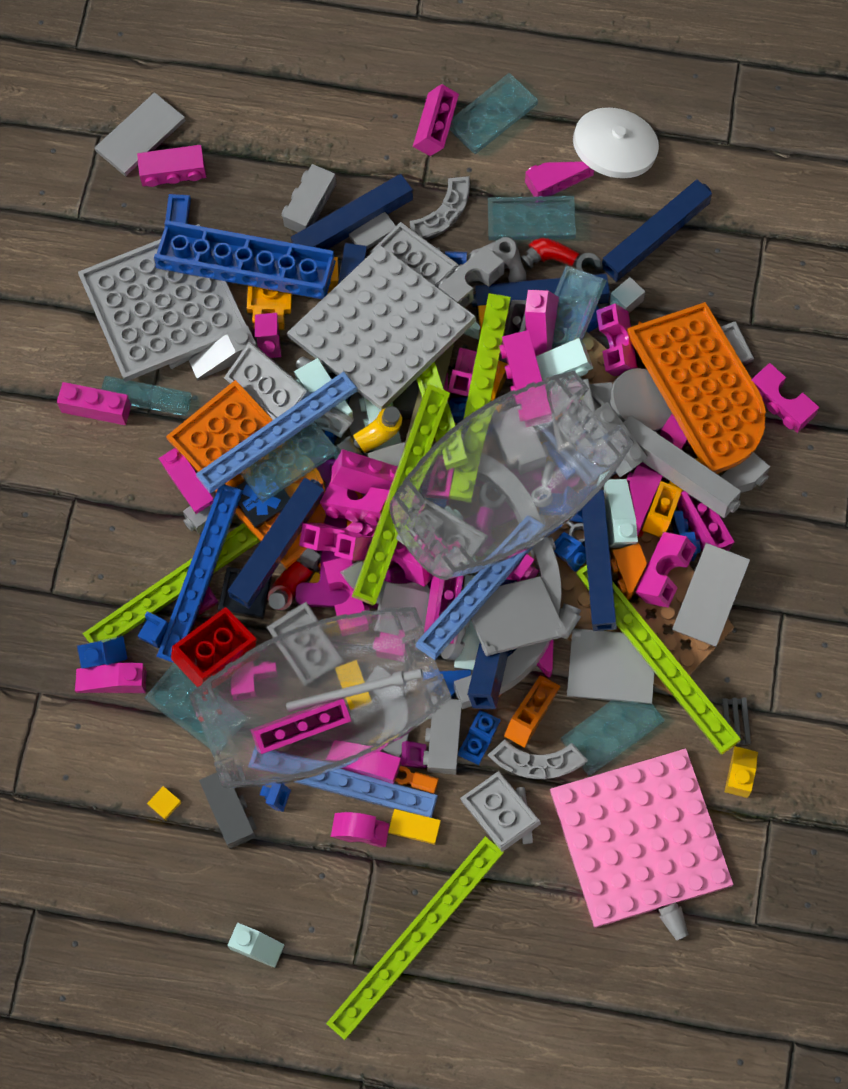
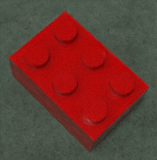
[171,607,257,692]

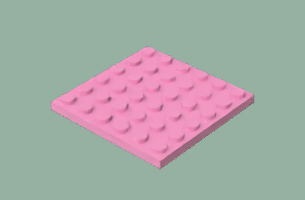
[550,749,733,928]

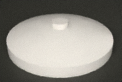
[573,108,659,178]

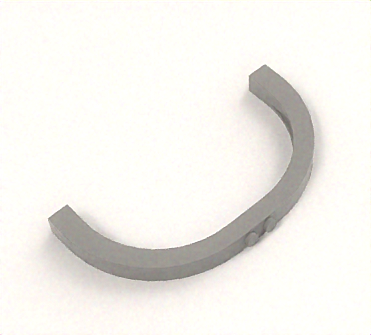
[368,440,561,709]

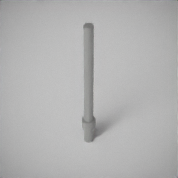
[286,668,424,712]

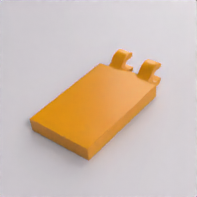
[247,286,292,329]

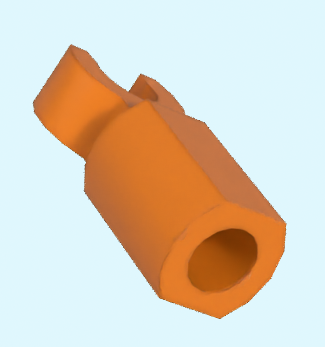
[395,766,439,794]

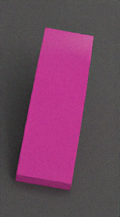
[327,741,401,784]

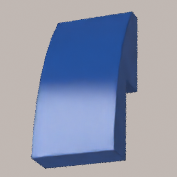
[671,511,700,561]
[458,710,501,765]

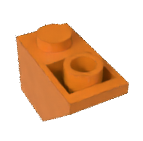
[610,543,647,600]

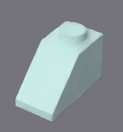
[227,923,285,968]

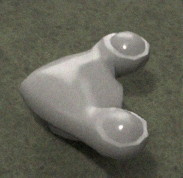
[467,237,526,283]

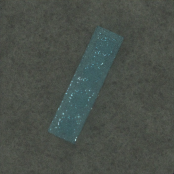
[101,376,192,416]

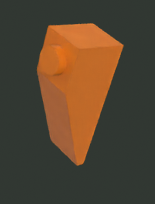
[504,675,560,748]

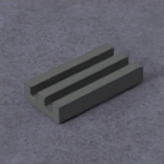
[722,698,751,746]

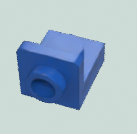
[554,532,586,572]

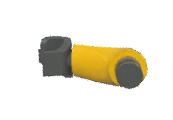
[333,406,402,459]

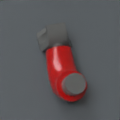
[521,238,603,276]
[268,548,322,610]

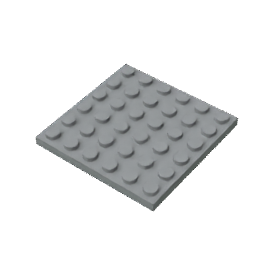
[78,224,246,382]
[287,245,476,410]

